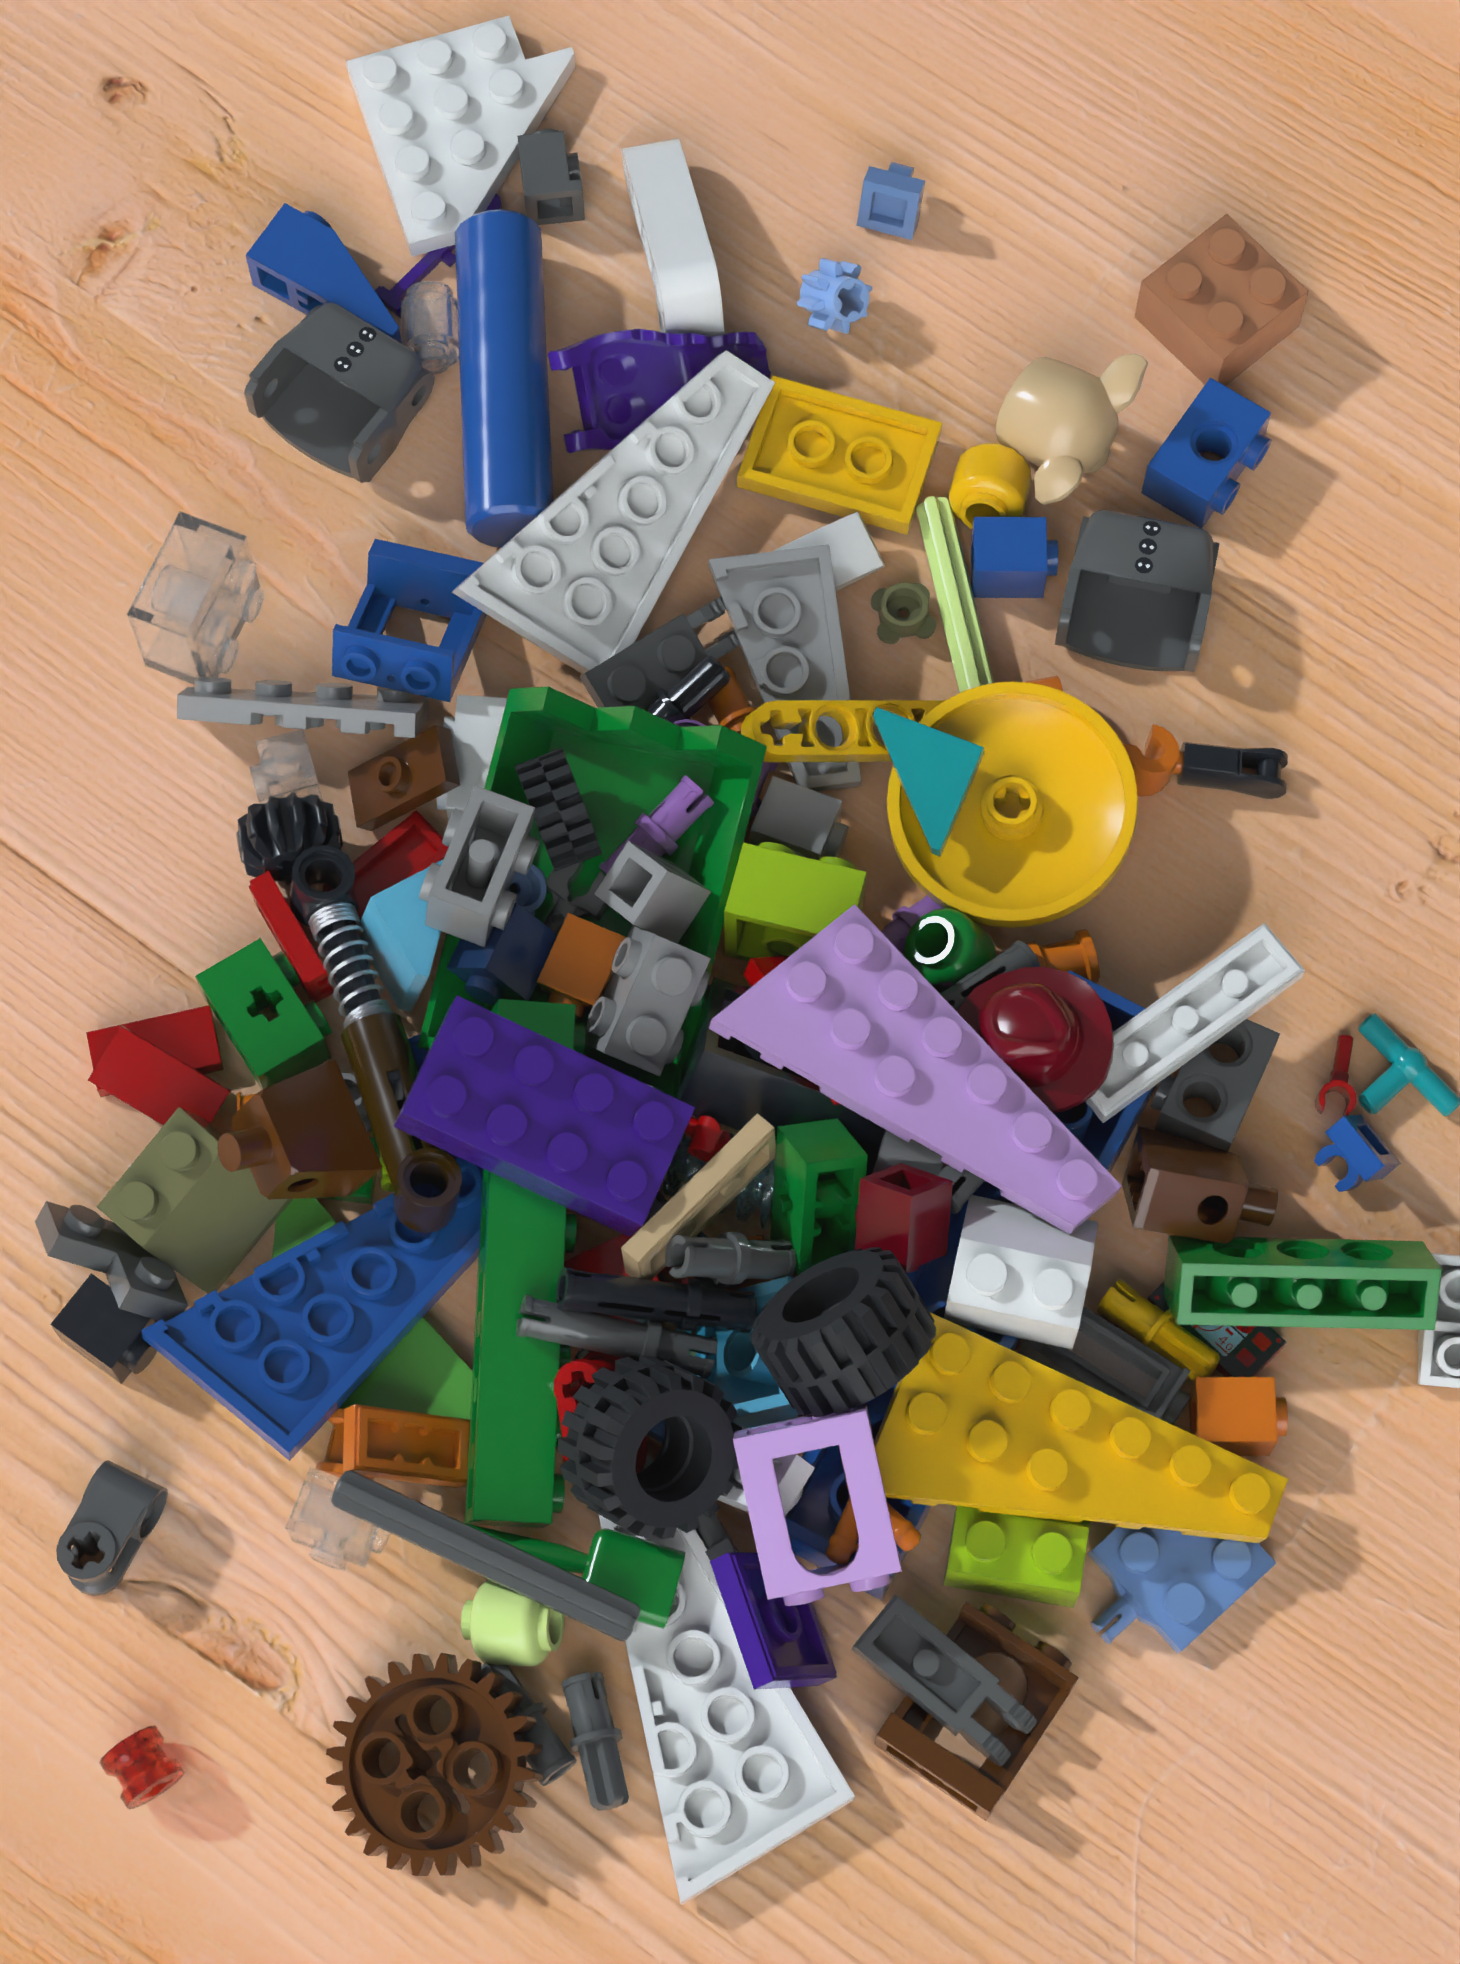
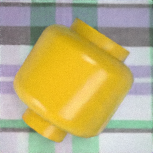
[949,443,1032,529]

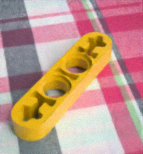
[741,700,946,762]

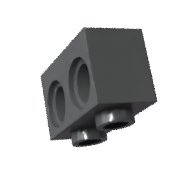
[1150,1019,1280,1151]

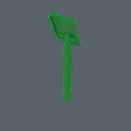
[465,1523,686,1629]

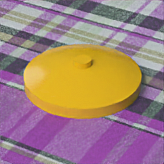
[887,681,1138,928]

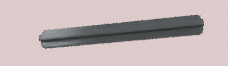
[331,1471,641,1641]

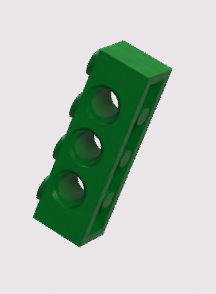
[1163,1235,1442,1330]

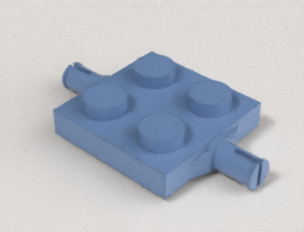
[1088,1527,1276,1654]

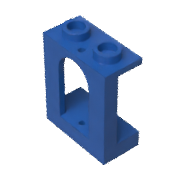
[332,539,487,702]

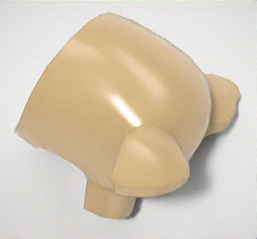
[995,354,1148,505]

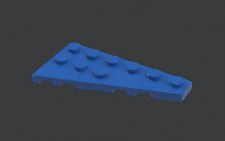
[142,1157,483,1461]

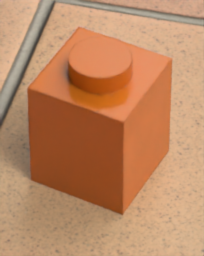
[537,913,626,1019]
[1189,1377,1288,1456]

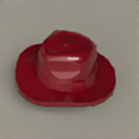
[957,967,1114,1114]

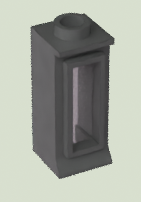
[1019,1306,1191,1425]

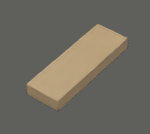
[621,1113,776,1280]

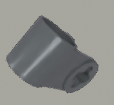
[56,1460,168,1596]

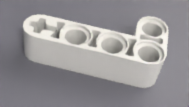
[621,138,725,336]

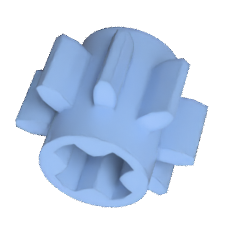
[797,258,872,334]

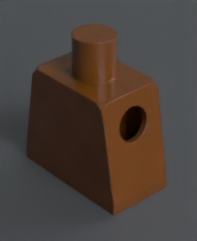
[217,1060,383,1200]
[1122,1126,1278,1244]

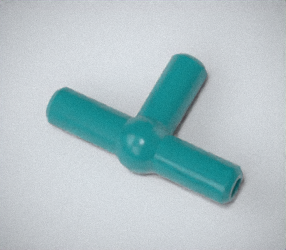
[1358,1013,1460,1116]

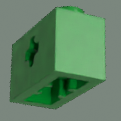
[195,938,332,1090]
[770,1118,868,1276]

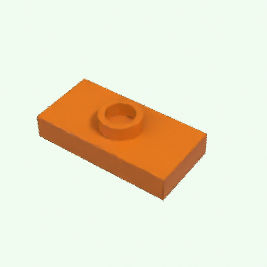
[343,1404,470,1488]

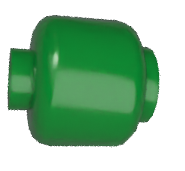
[903,908,996,993]

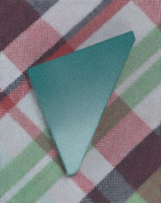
[873,707,984,857]

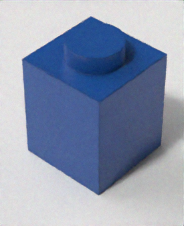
[970,517,1058,598]

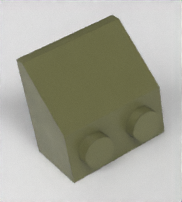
[97,1107,293,1294]

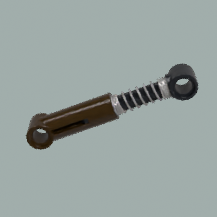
[290,845,462,1233]

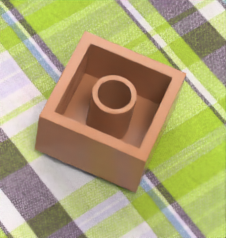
[1135,214,1309,386]

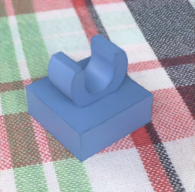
[856,162,925,240]

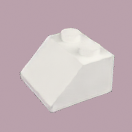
[944,1195,1098,1349]

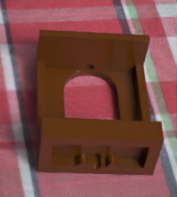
[875,1601,1079,1821]

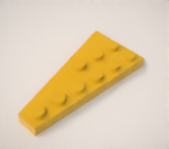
[874,1312,1288,1543]

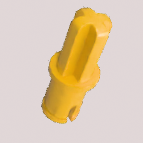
[1097,1279,1220,1381]

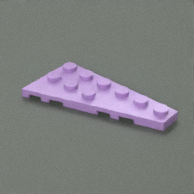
[709,904,1121,1234]

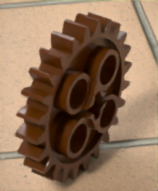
[326,1653,543,1876]

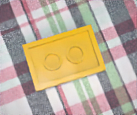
[737,376,943,535]

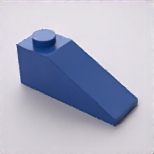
[246,203,402,343]

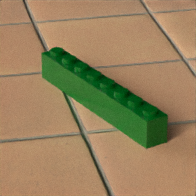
[465,999,585,1528]

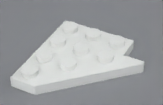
[346,15,575,257]

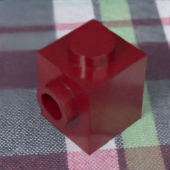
[855,1163,953,1273]

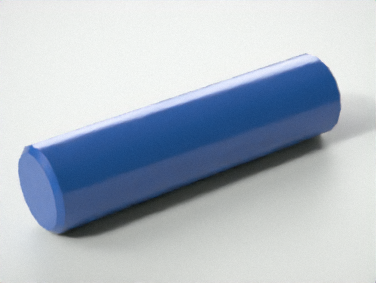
[455,209,554,548]

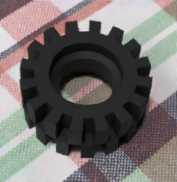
[515,748,602,872]

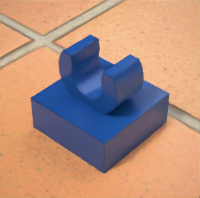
[1314,1114,1401,1192]

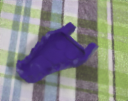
[548,329,771,453]

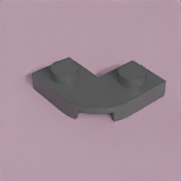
[35,1201,188,1322]

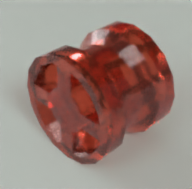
[99,1725,185,1810]

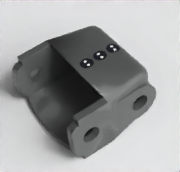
[244,302,435,483]
[1054,510,1220,673]

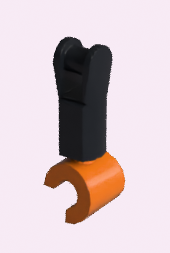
[1123,724,1288,799]

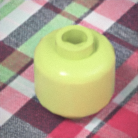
[461,1579,564,1666]

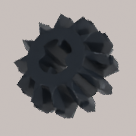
[236,792,343,886]

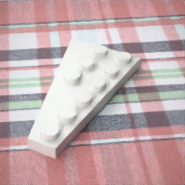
[452,350,775,674]
[598,1454,855,1905]

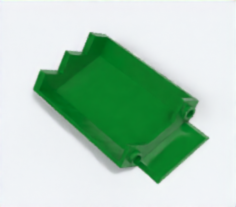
[417,686,767,1099]

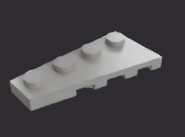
[708,545,862,792]
[177,677,429,738]

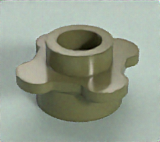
[871,583,936,644]

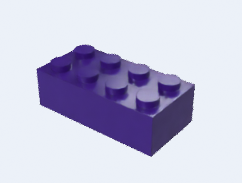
[393,995,695,1237]

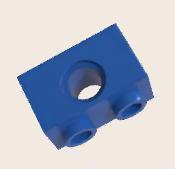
[1141,377,1272,528]

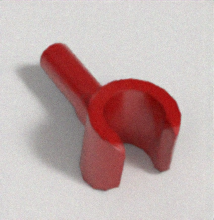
[1315,1035,1357,1116]
[685,1116,732,1163]

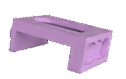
[733,1403,901,1606]

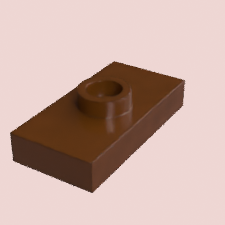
[348,725,460,831]

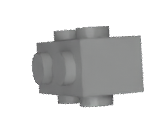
[419,785,540,947]
[585,926,711,1076]

